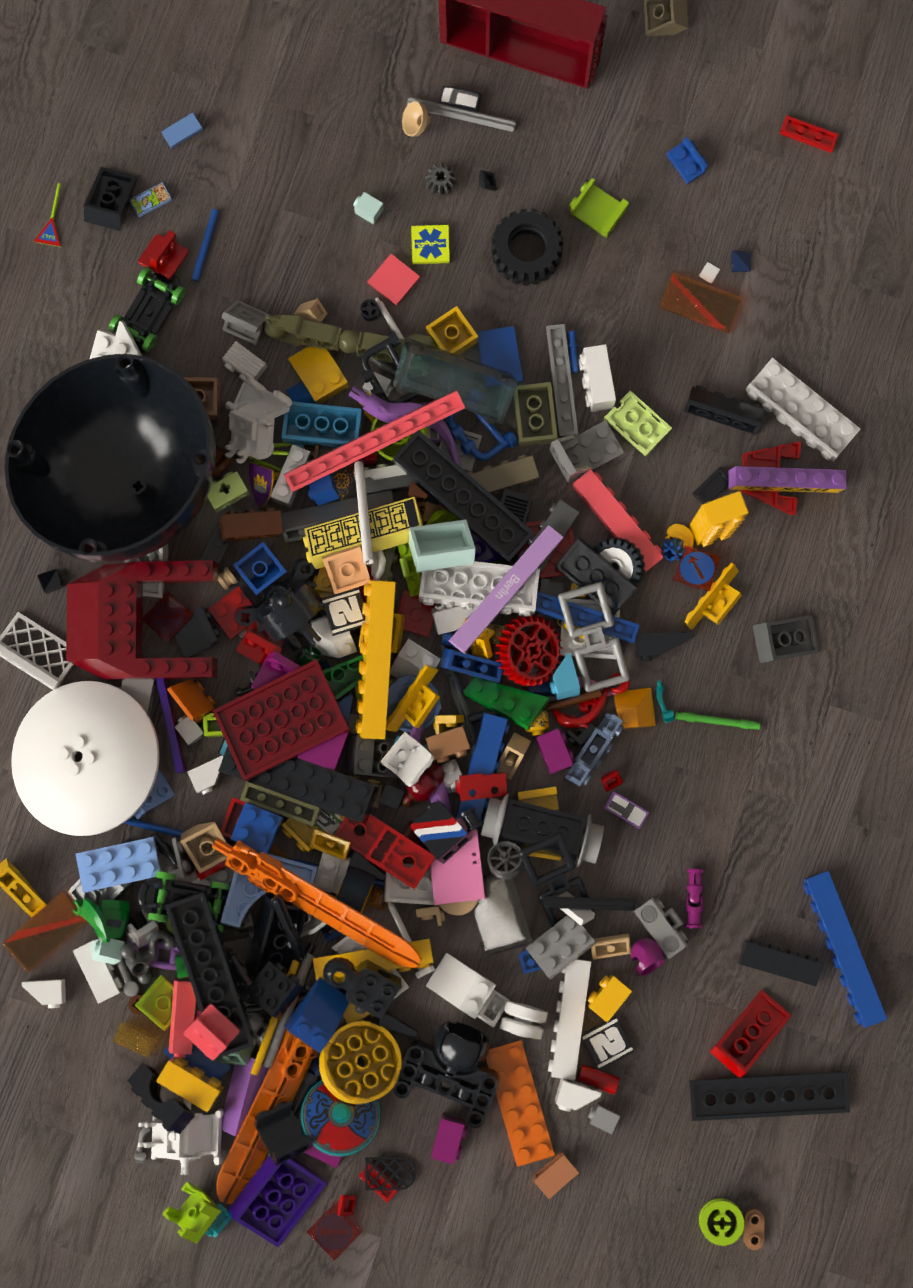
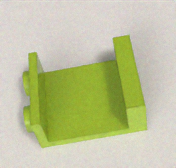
[569,178,629,238]

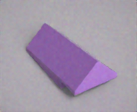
[222,1055,269,1137]

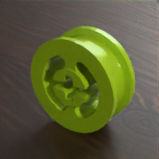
[699,1198,744,1246]

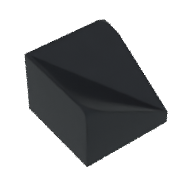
[37,569,64,594]

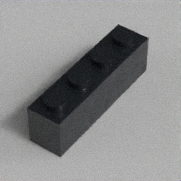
[738,939,822,987]

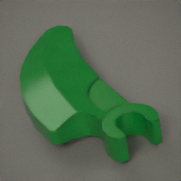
[73,898,111,943]

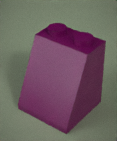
[297,721,351,772]

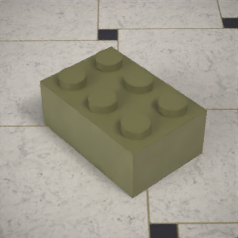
[513,382,557,447]

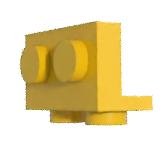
[281,818,319,852]

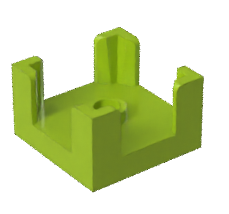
[163,1182,221,1244]

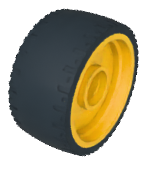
[335,867,376,914]

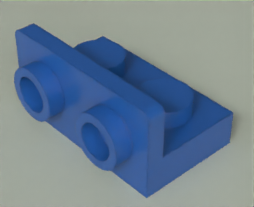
[666,137,708,185]

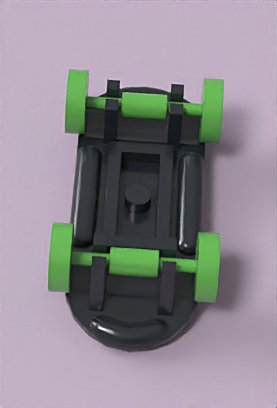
[108,267,186,354]
[138,871,231,932]

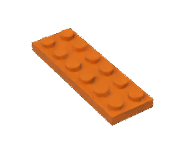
[486,1040,555,1167]

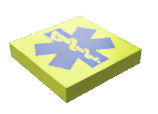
[411,225,450,264]

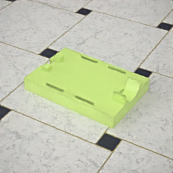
[604,391,672,457]

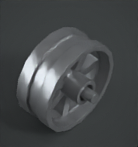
[488,841,524,879]

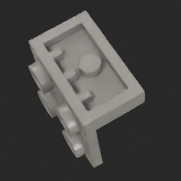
[164,837,191,879]

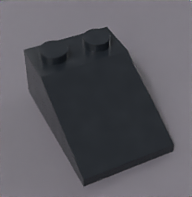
[84,167,137,231]

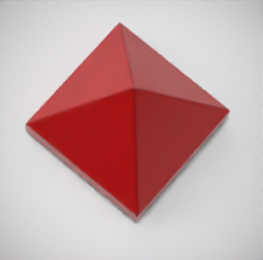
[600,770,623,792]
[337,1195,357,1216]

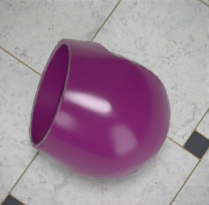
[631,938,665,977]

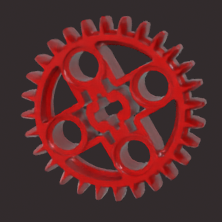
[495,615,563,686]

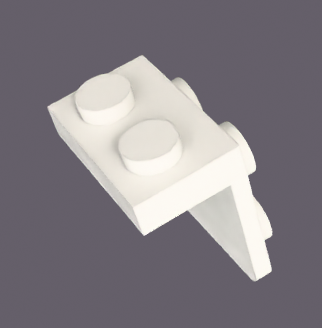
[380,732,434,787]

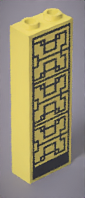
[303,497,423,570]

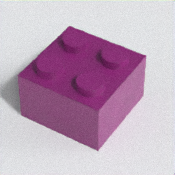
[535,729,575,775]
[431,1114,467,1165]

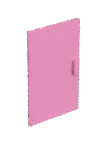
[428,818,485,906]

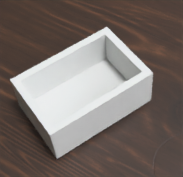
[579,344,616,412]

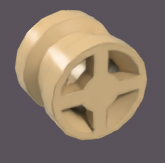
[218,567,238,591]

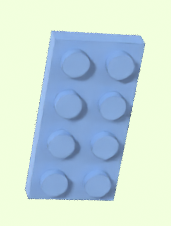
[76,837,161,893]

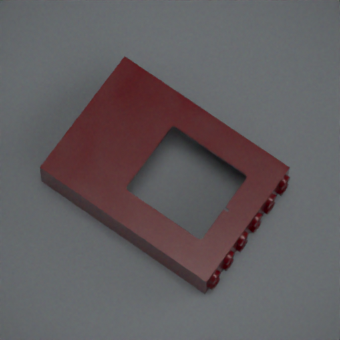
[438,0,608,89]

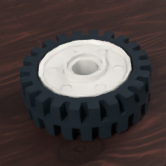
[593,538,645,585]

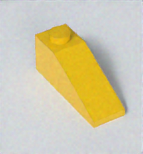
[0,858,47,918]

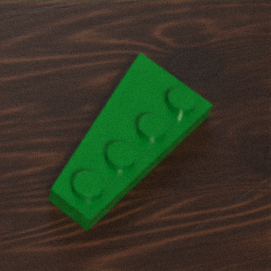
[464,677,549,731]

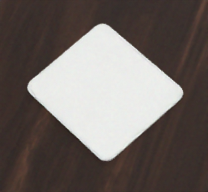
[699,262,720,283]

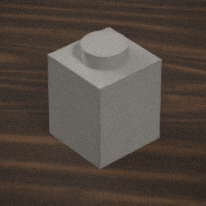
[175,715,204,746]
[588,1104,620,1134]

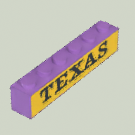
[729,466,846,493]

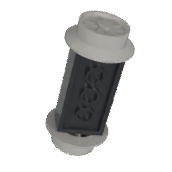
[481,794,604,868]

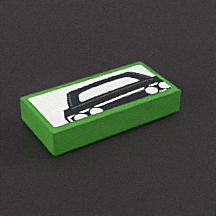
[316,809,342,835]

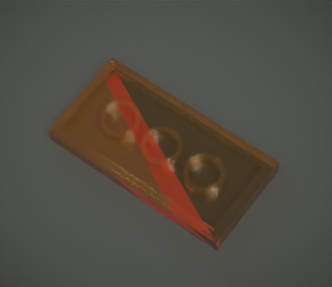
[659,272,743,334]
[2,891,87,973]

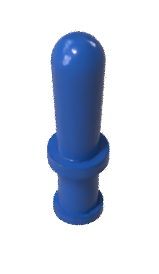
[567,331,579,373]

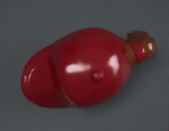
[402,763,444,808]

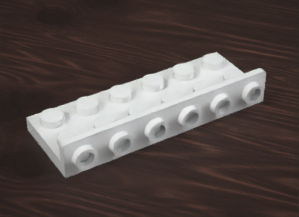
[745,358,860,462]
[419,561,540,617]

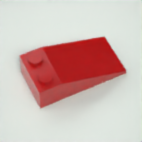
[709,990,792,1078]

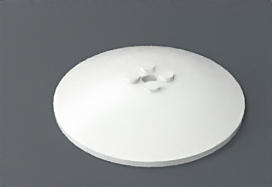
[12,681,159,836]

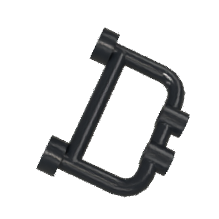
[361,331,429,403]

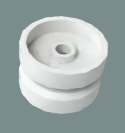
[499,1001,548,1040]

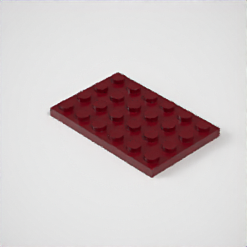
[212,659,350,781]

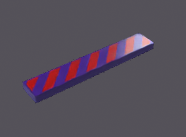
[156,679,187,773]

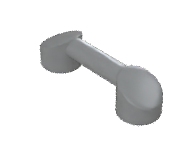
[116,957,141,996]

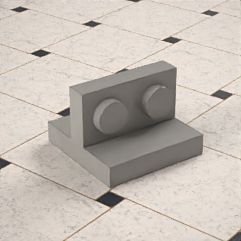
[221,300,270,345]

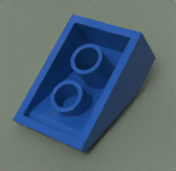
[284,977,349,1053]

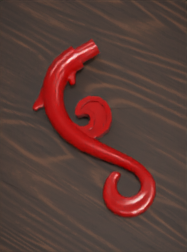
[553,673,631,728]

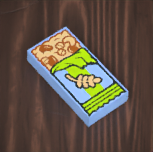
[130,183,172,218]

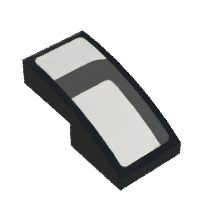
[439,86,482,112]

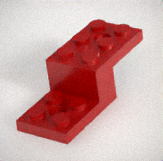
[334,814,435,890]

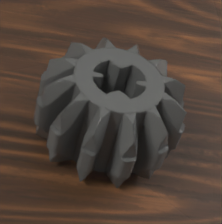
[425,162,457,196]

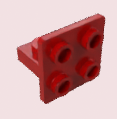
[138,230,189,279]
[236,620,285,665]

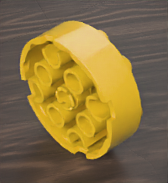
[319,1021,402,1104]

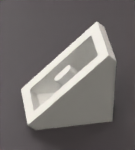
[477,990,510,1028]

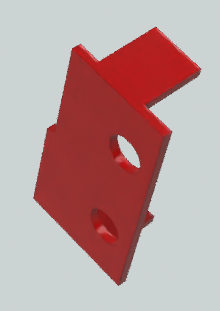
[455,773,507,801]

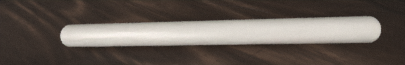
[354,461,373,564]

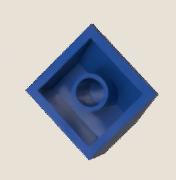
[233,542,287,595]

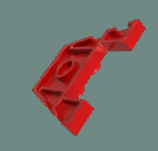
[740,441,801,516]

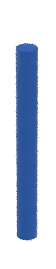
[192,209,219,282]

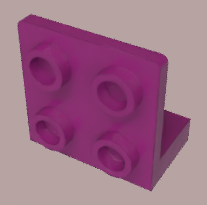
[251,652,301,689]

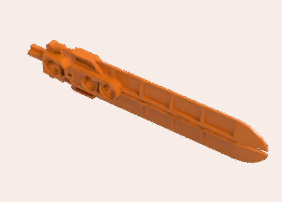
[212,838,422,968]
[216,1029,318,1204]

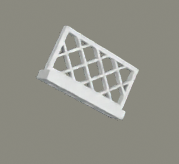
[0,612,74,690]

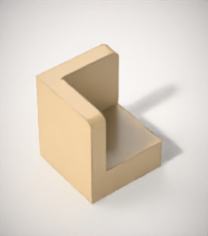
[293,299,328,323]

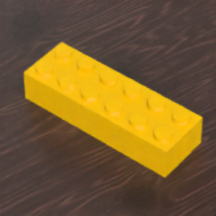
[689,491,748,547]

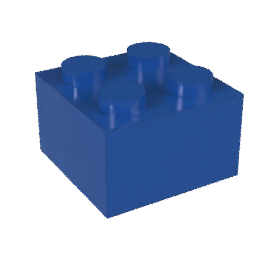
[230,802,284,854]

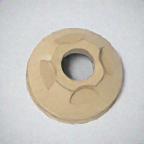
[402,101,430,137]

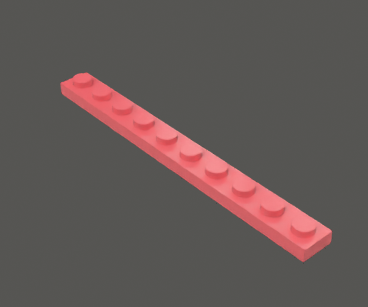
[284,390,465,492]

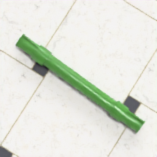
[675,711,760,730]

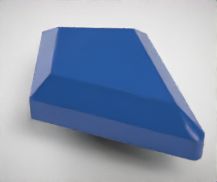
[519,950,541,974]

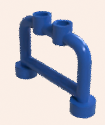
[446,388,518,461]

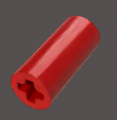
[577,1064,620,1094]

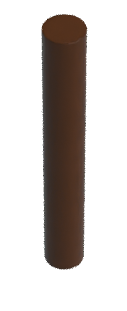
[546,689,603,712]

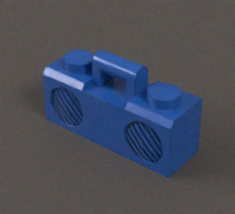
[439,649,503,683]

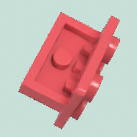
[184,1004,240,1060]

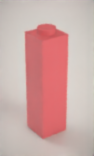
[169,980,196,1058]

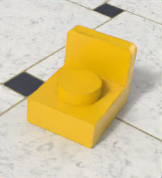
[471,628,495,659]
[433,715,464,735]

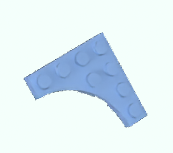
[220,851,317,928]

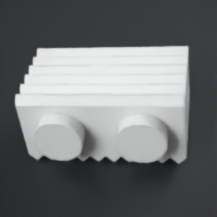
[222,341,267,384]

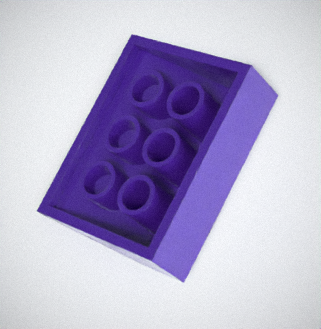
[228,1155,327,1247]

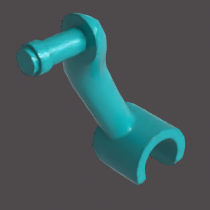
[656,680,675,723]

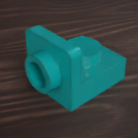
[205,1203,232,1237]

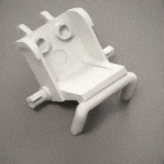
[225,378,292,463]
[138,1099,224,1175]

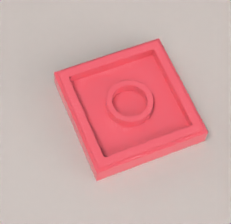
[367,254,420,307]

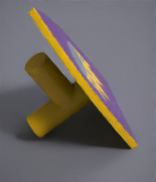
[249,462,280,509]

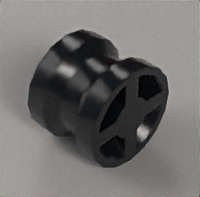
[360,299,380,322]

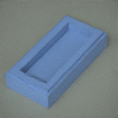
[161,112,203,149]

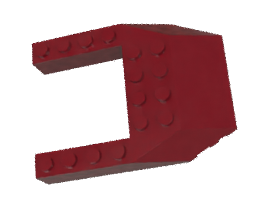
[66,560,218,680]

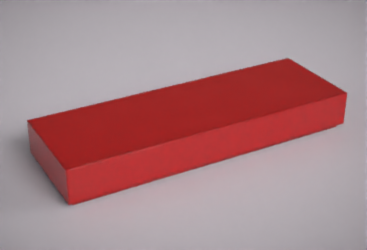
[780,115,839,153]

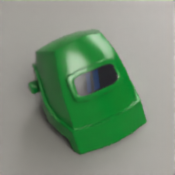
[95,900,130,940]

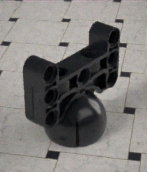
[393,1021,500,1129]

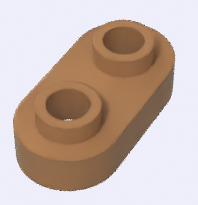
[743,1208,765,1250]

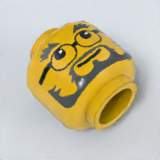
[524,710,549,736]

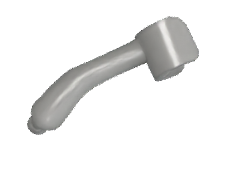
[134,1121,152,1164]

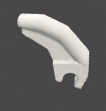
[371,550,386,580]

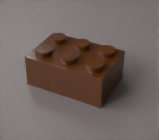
[219,508,283,542]

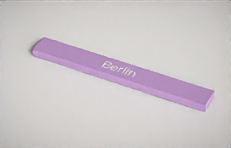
[449,525,563,654]

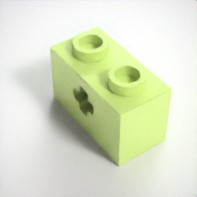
[207,471,250,513]

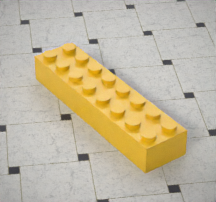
[355,579,395,739]

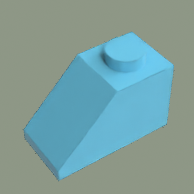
[550,653,580,700]

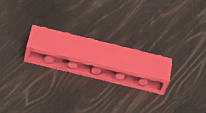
[572,469,664,574]

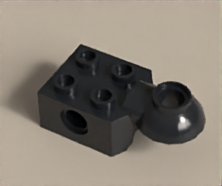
[323,957,401,1019]

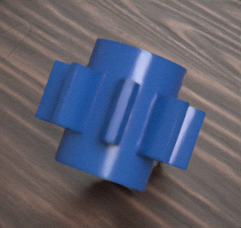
[661,537,686,562]

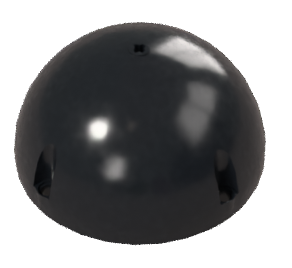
[4,354,216,562]

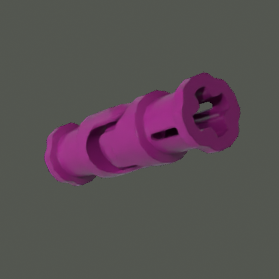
[686,869,705,928]

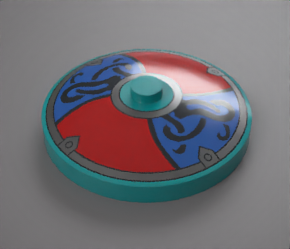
[301,1080,380,1156]

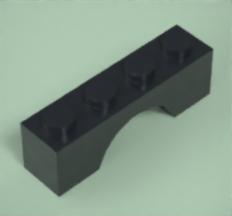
[127,1062,195,1134]

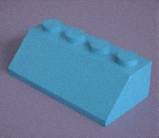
[281,401,362,448]

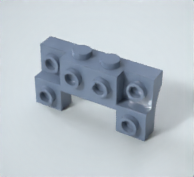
[565,713,624,787]

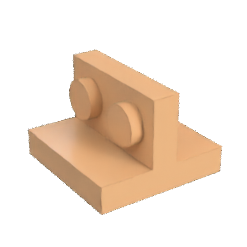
[322,545,370,594]

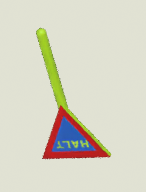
[33,183,61,247]

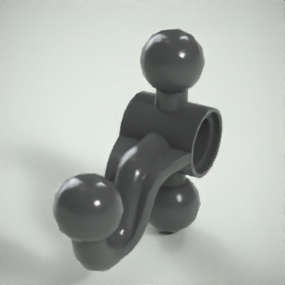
[120,931,178,984]

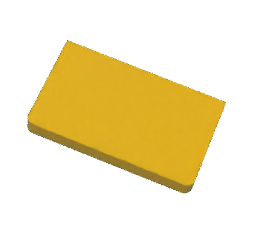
[517,787,559,810]

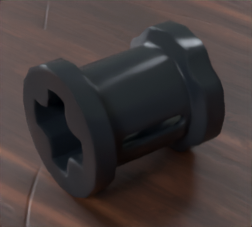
[459,807,483,833]

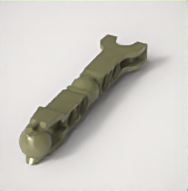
[264,315,435,377]

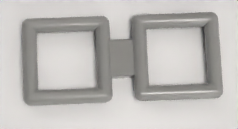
[558,582,630,692]

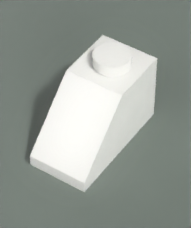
[187,755,224,795]
[22,979,66,1008]

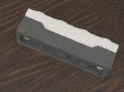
[354,464,421,495]

